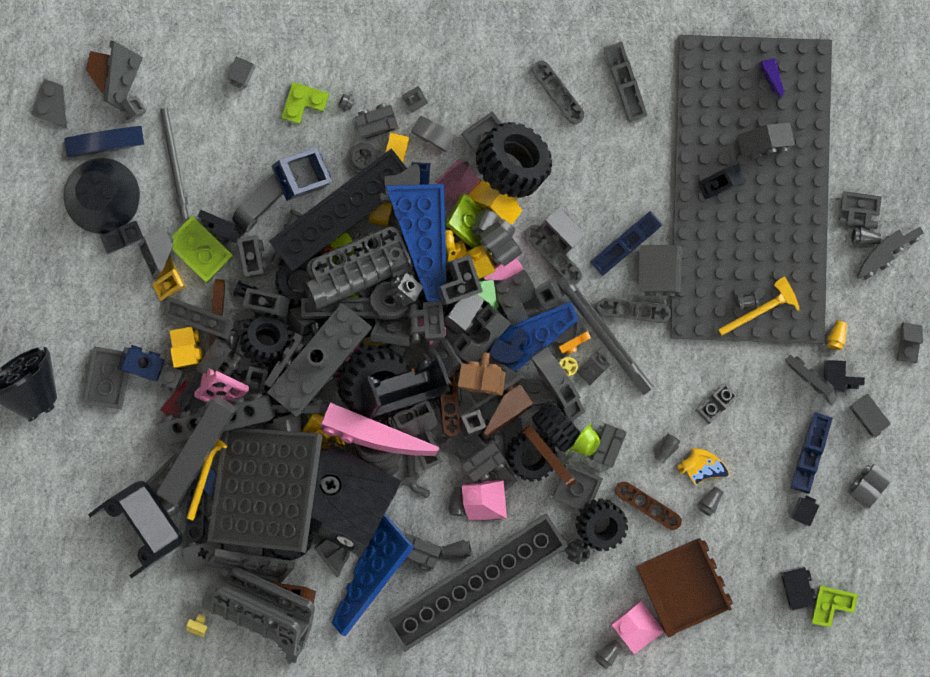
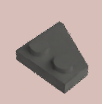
[314,539,350,577]

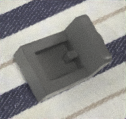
[577,352,610,385]

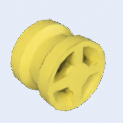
[559,357,578,377]

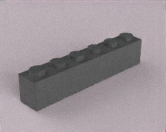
[156,395,238,506]

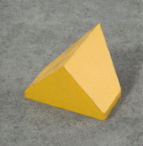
[152,255,187,301]

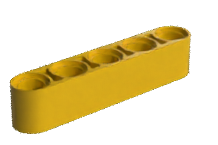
[369,133,410,227]

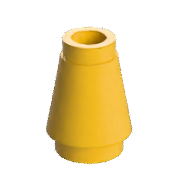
[826,321,847,351]

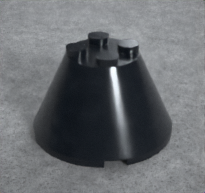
[64,158,140,234]
[0,347,57,422]

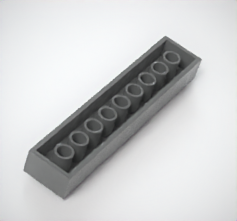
[384,513,568,652]

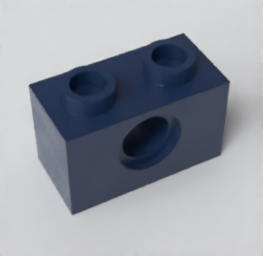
[118,345,165,381]

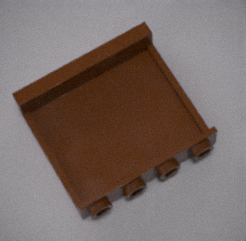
[636,538,733,638]

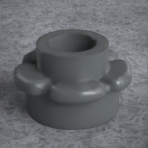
[338,94,354,112]

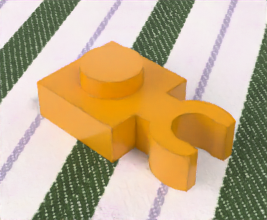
[558,331,591,355]

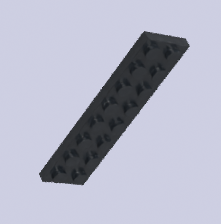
[269,148,407,272]

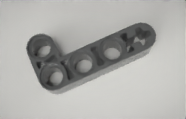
[232,170,299,233]

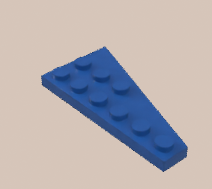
[385,184,447,302]
[477,302,579,372]
[331,513,414,636]

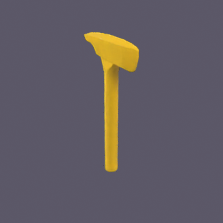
[718,277,800,336]
[186,440,227,520]

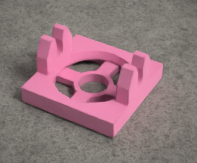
[194,368,249,403]

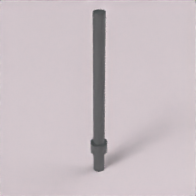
[160,108,189,221]

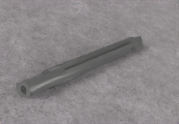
[557,274,654,395]

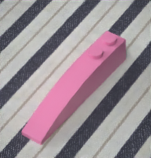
[320,403,439,456]

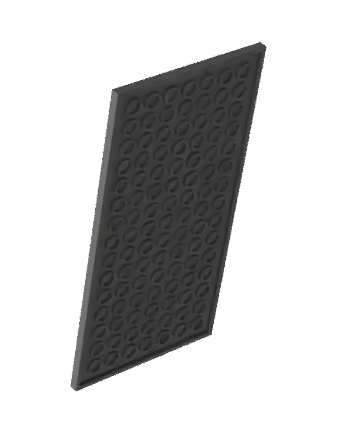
[671,35,832,344]

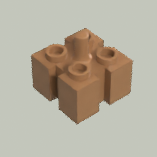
[458,352,506,396]

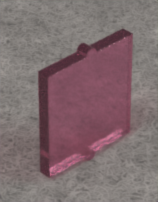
[436,158,481,203]

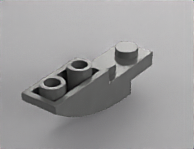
[857,227,924,280]
[530,347,586,422]

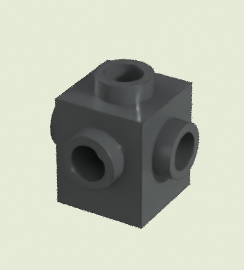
[388,273,423,305]

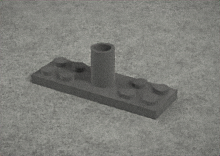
[267,303,372,418]

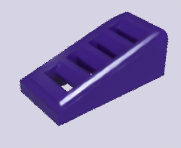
[759,58,785,99]

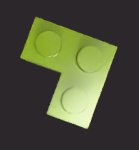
[281,82,329,124]
[811,585,858,628]

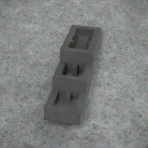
[603,41,648,122]

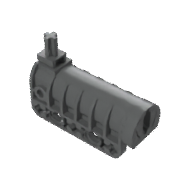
[302,227,416,311]
[202,567,315,664]

